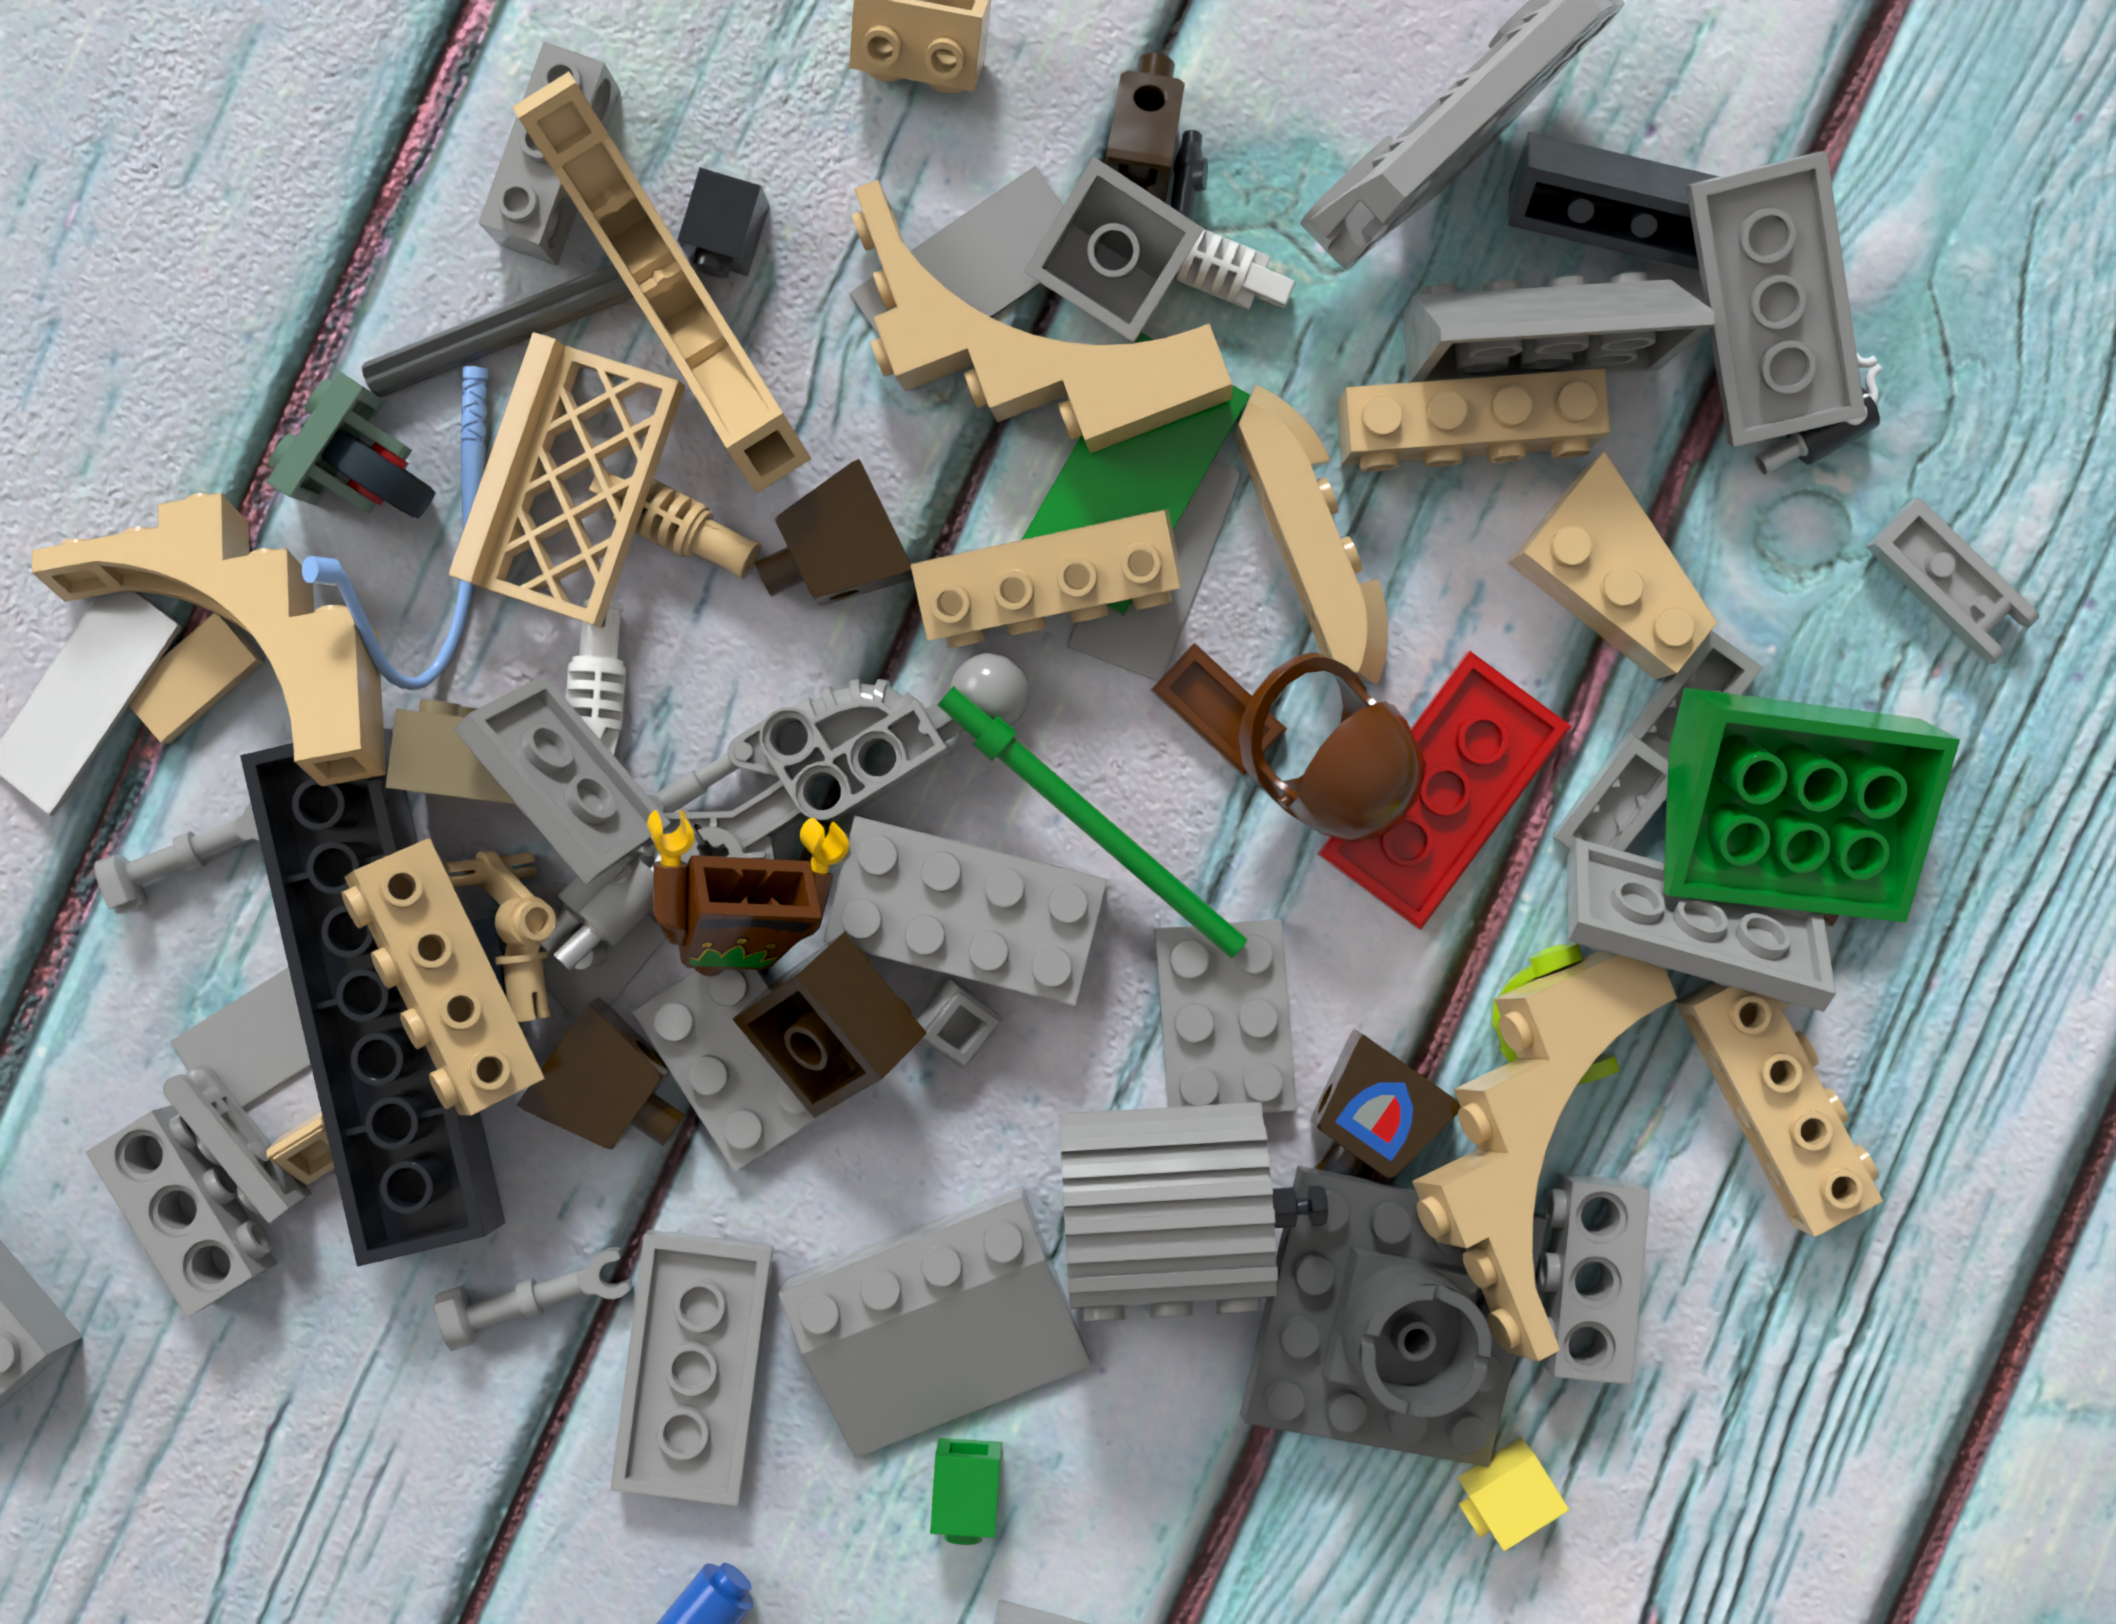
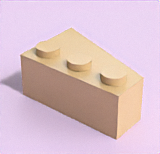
[1508,451,1717,680]

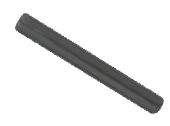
[362,263,634,397]

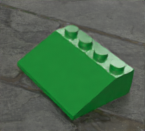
[1663,687,1960,923]

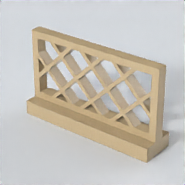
[448,332,685,628]

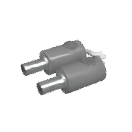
[541,844,661,971]

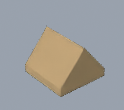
[266,1111,335,1186]

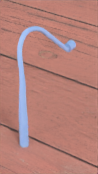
[302,366,489,691]

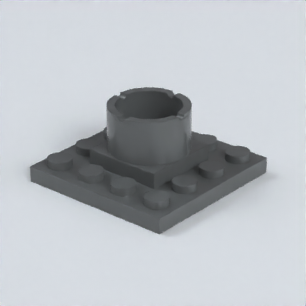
[1239,1165,1548,1467]

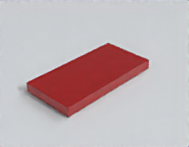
[1317,651,1572,930]

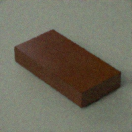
[1150,643,1287,776]

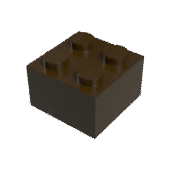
[732,932,927,1118]

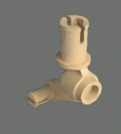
[442,850,556,1022]

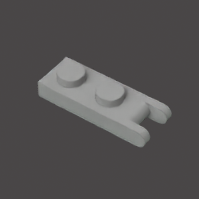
[1866,498,2040,664]
[163,1066,312,1224]

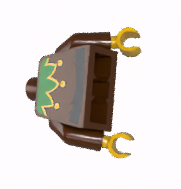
[647,809,849,977]

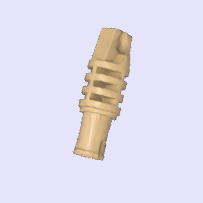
[589,471,761,579]

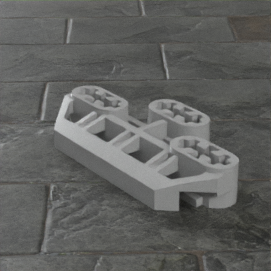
[1300,0,1625,271]

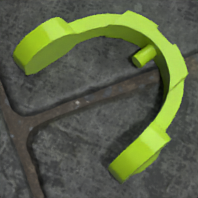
[1491,942,1620,1085]

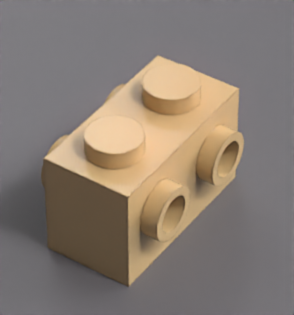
[849,0,991,93]

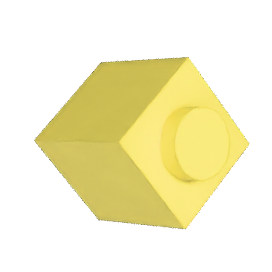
[1457,1437,1570,1552]

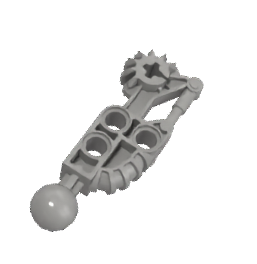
[648,652,1030,863]

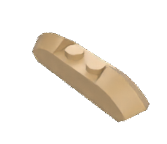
[1234,385,1388,685]

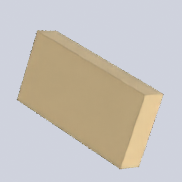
[129,612,265,744]

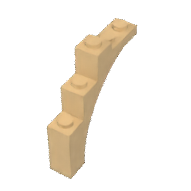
[512,72,812,493]
[852,180,1233,453]
[32,493,386,786]
[1412,951,1677,1362]

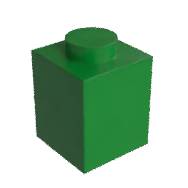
[930,1438,1002,1545]

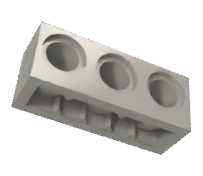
[478,42,620,266]
[85,1105,276,1318]
[1539,1173,1651,1385]

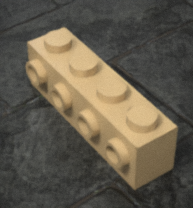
[1336,369,1610,472]
[911,509,1184,648]
[342,838,545,1116]
[1675,982,1883,1237]

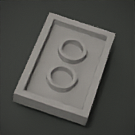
[453,675,671,885]
[1154,919,1297,1113]
[631,969,841,1172]

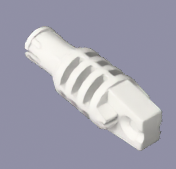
[1175,229,1295,310]
[566,599,627,755]

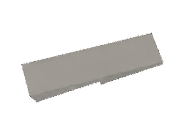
[1553,630,1763,851]

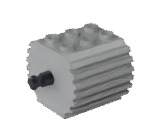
[1059,1102,1329,1322]

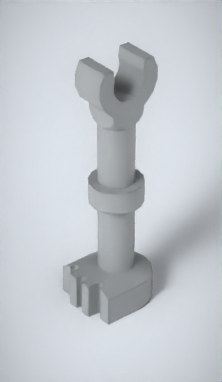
[94,802,259,914]
[433,1247,633,1351]

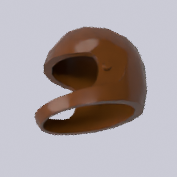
[1239,652,1426,843]

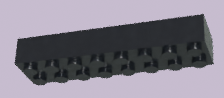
[240,728,506,1267]

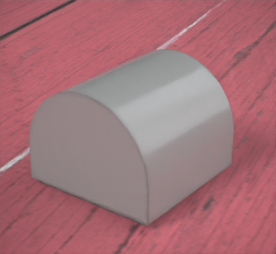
[917,978,1003,1069]

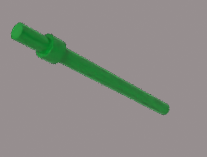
[937,686,1247,958]

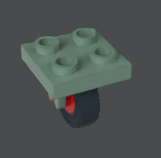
[266,372,436,519]

